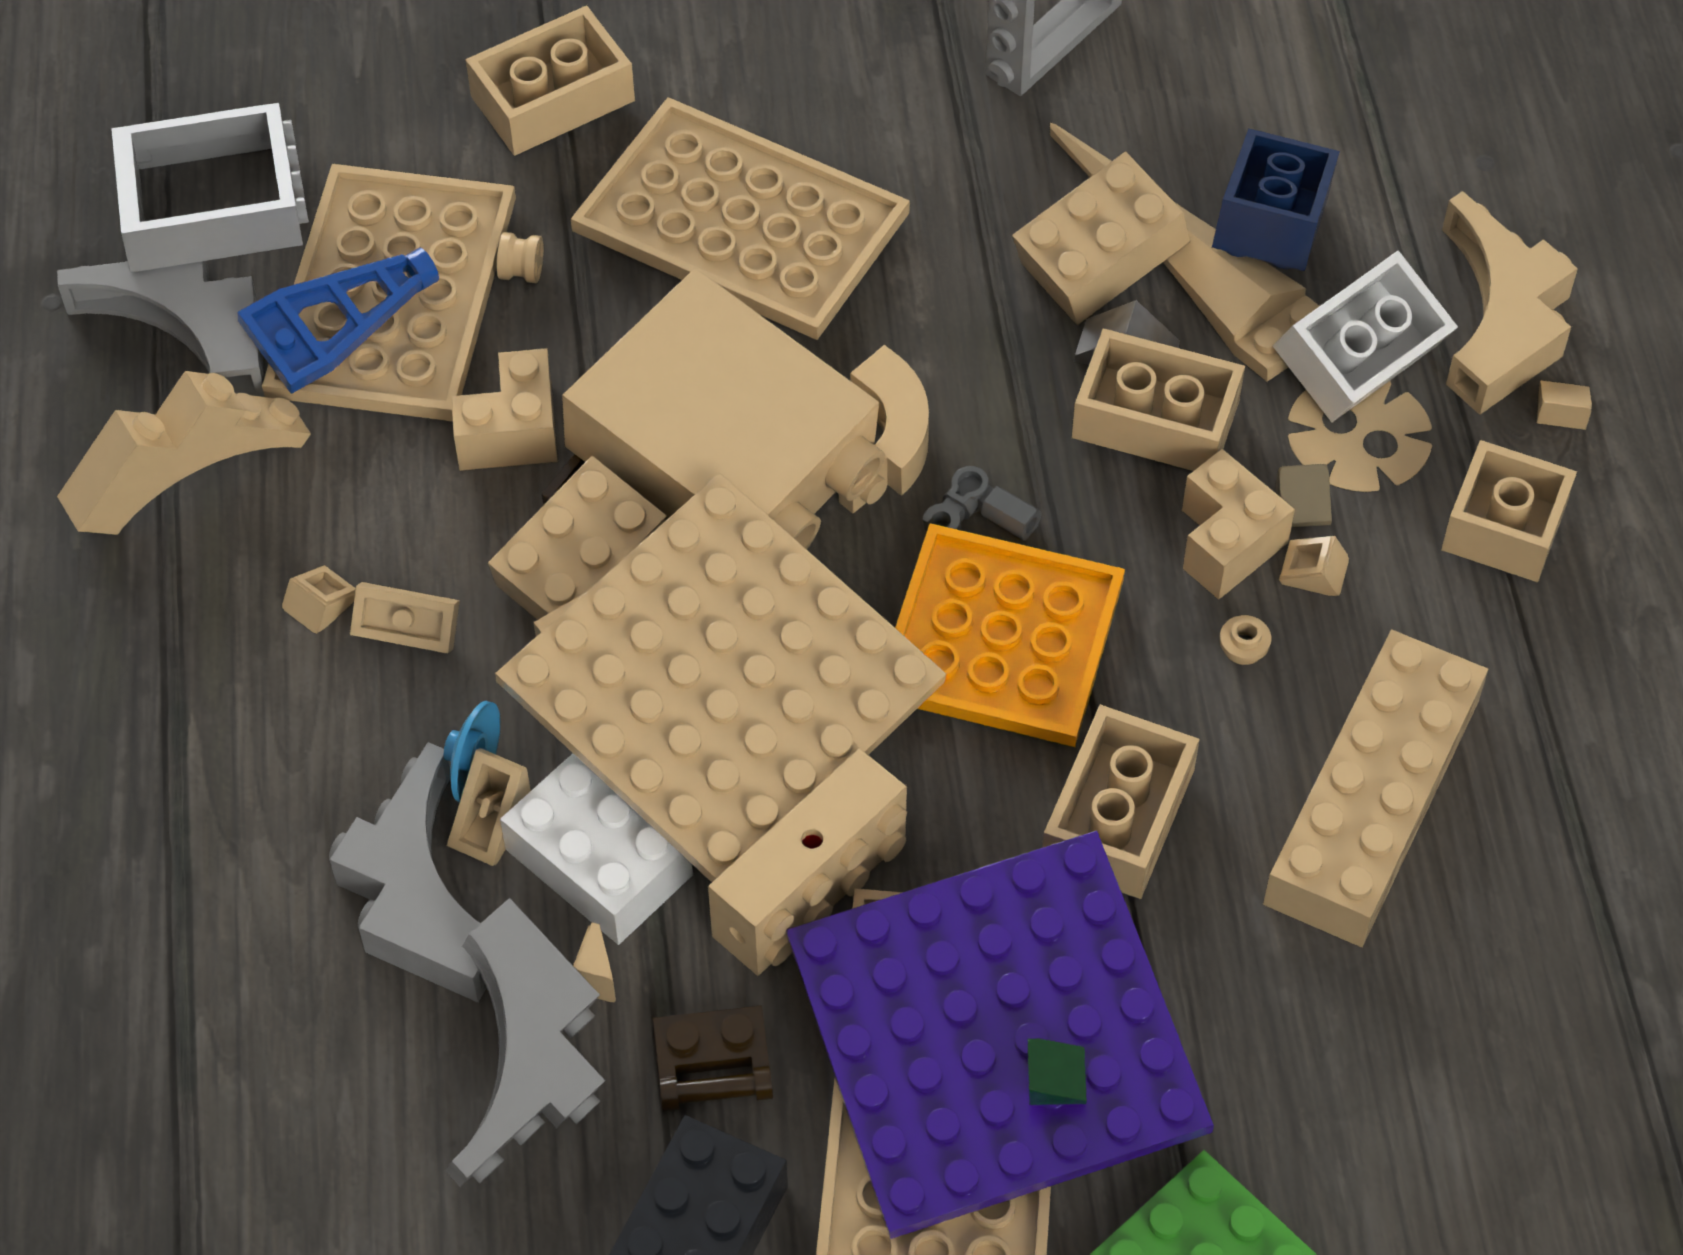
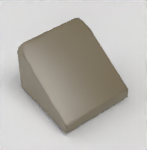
[1275,464,1332,527]

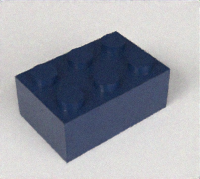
[1212,128,1340,271]

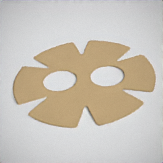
[1288,381,1432,492]

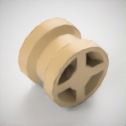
[497,232,544,283]

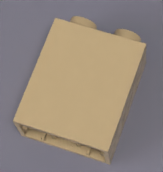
[562,268,885,549]

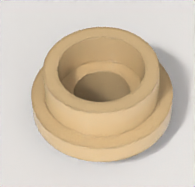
[1219,615,1271,665]

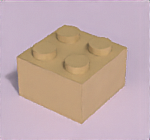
[1441,440,1577,582]

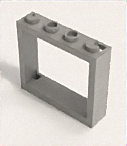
[985,0,1122,97]
[111,103,309,273]

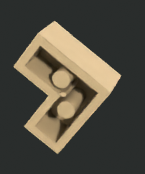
[451,348,558,471]
[1182,449,1295,599]

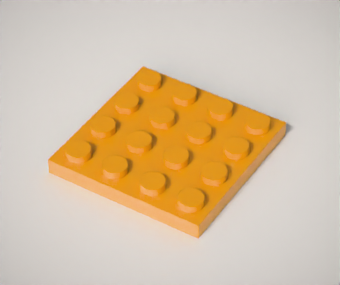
[895,523,1125,747]

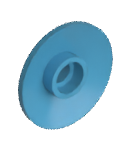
[443,701,500,803]

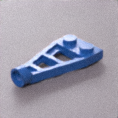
[237,247,439,394]

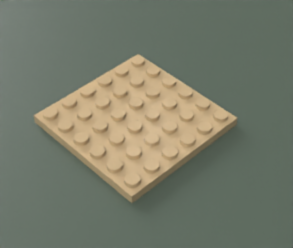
[495,473,946,882]

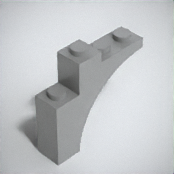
[57,261,265,397]
[329,742,487,1002]
[445,898,605,1187]

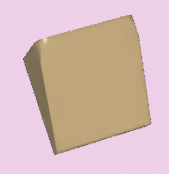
[1537,380,1592,430]
[1279,536,1349,596]
[282,565,356,633]
[573,922,616,1002]

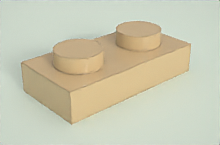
[350,582,460,654]

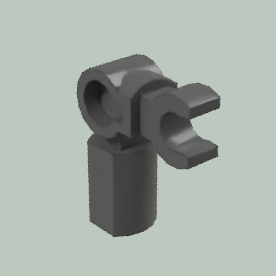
[922,466,1041,541]

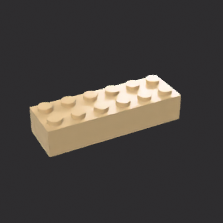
[1263,629,1488,948]

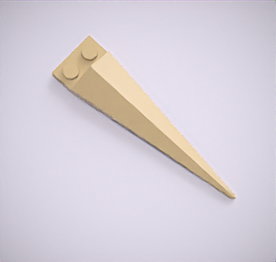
[1050,123,1319,382]

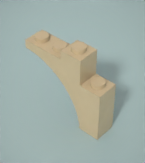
[1442,191,1578,414]
[57,371,311,535]

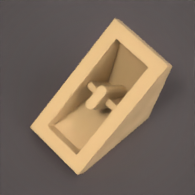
[447,748,531,866]

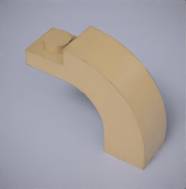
[839,345,929,513]

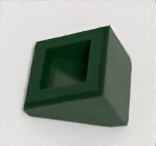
[1028,1038,1087,1105]

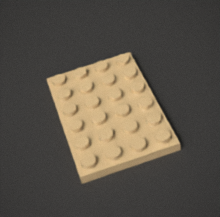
[571,97,910,340]
[262,164,516,421]

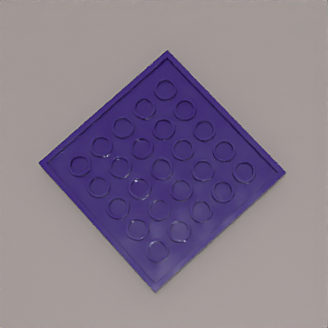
[786,830,1214,1239]

